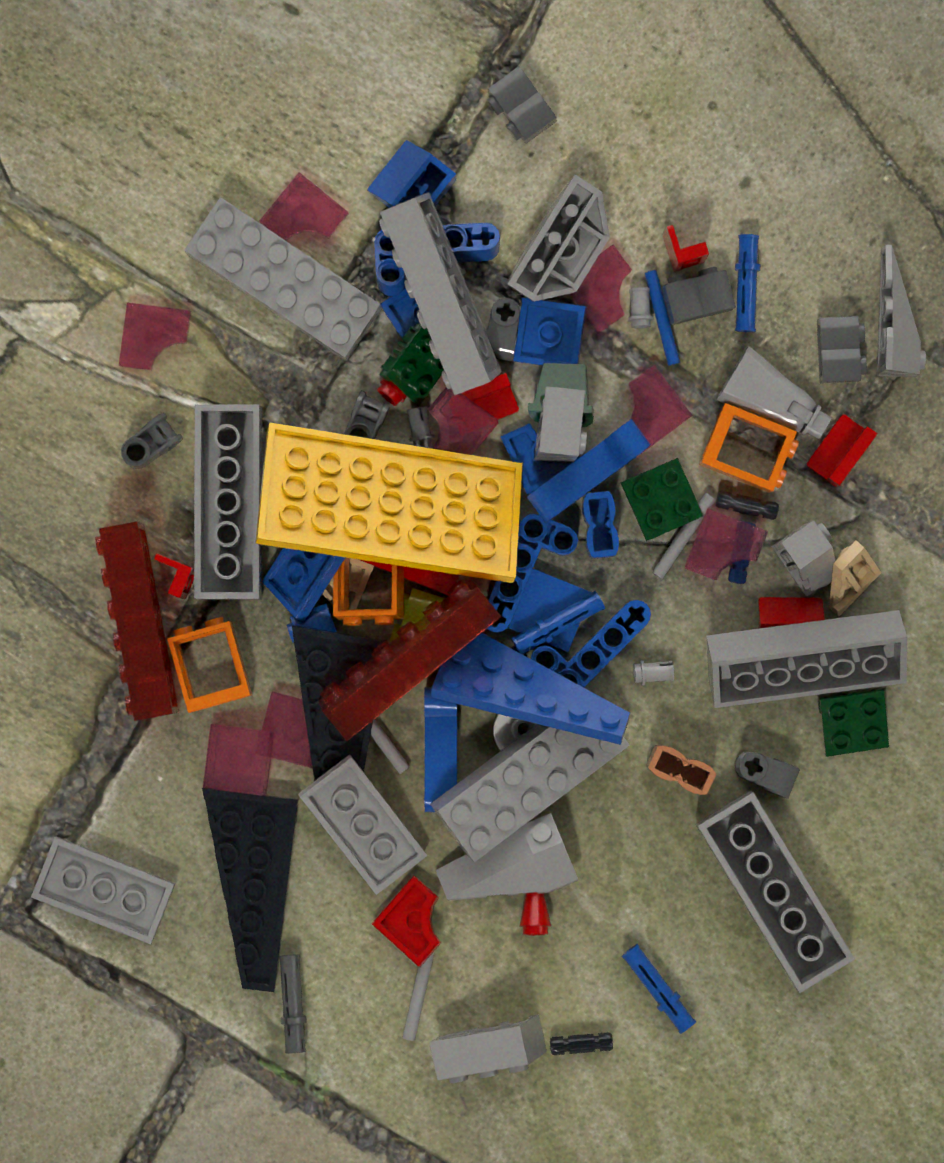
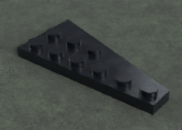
[291,624,388,826]
[202,788,299,992]

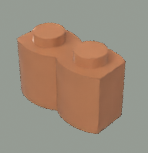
[646,745,716,795]

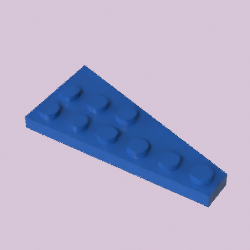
[431,621,630,745]

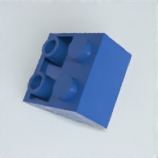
[367,140,456,208]

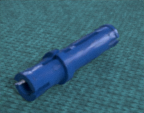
[735,234,761,332]
[511,591,605,655]
[621,944,696,1034]

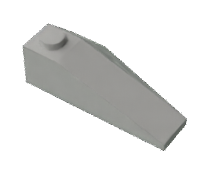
[877,245,926,377]
[436,813,579,901]

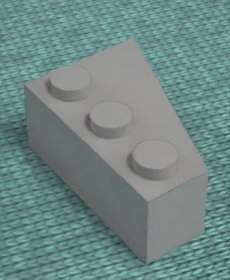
[534,386,587,464]
[771,520,835,598]
[429,1014,547,1083]

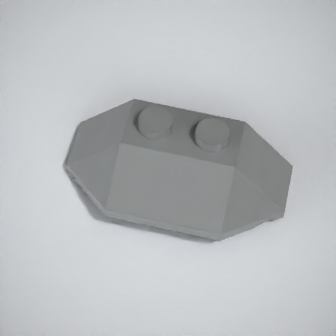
[506,175,610,302]

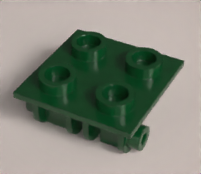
[379,323,444,407]
[620,458,703,541]
[818,689,889,757]

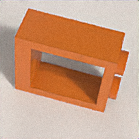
[699,403,799,493]
[333,558,404,626]
[167,617,253,713]

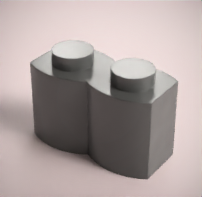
[487,66,557,144]
[661,267,736,325]
[817,316,867,384]

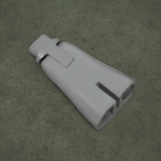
[716,346,832,439]

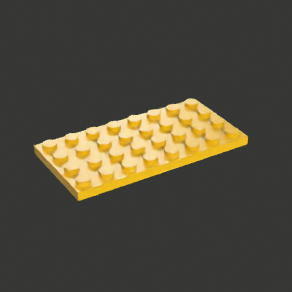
[255,422,523,583]

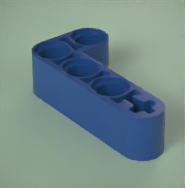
[374,223,500,296]
[526,419,651,523]
[482,514,578,633]
[530,600,651,688]
[424,687,457,812]

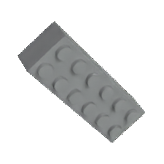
[379,192,502,395]
[184,197,382,362]
[194,404,262,600]
[706,610,907,708]
[430,724,630,862]
[695,791,855,993]

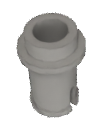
[628,287,653,328]
[633,660,674,686]

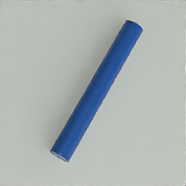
[644,270,680,366]

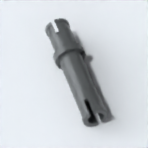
[279,954,307,1054]

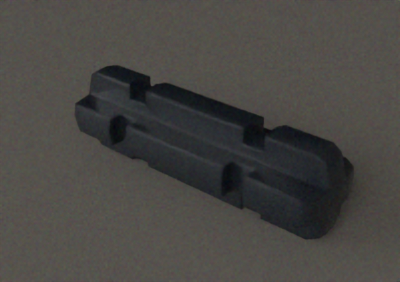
[716,490,779,520]
[550,1032,613,1055]

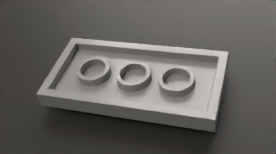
[298,755,427,895]
[31,836,176,945]

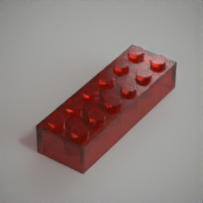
[95,521,179,721]
[318,579,501,741]

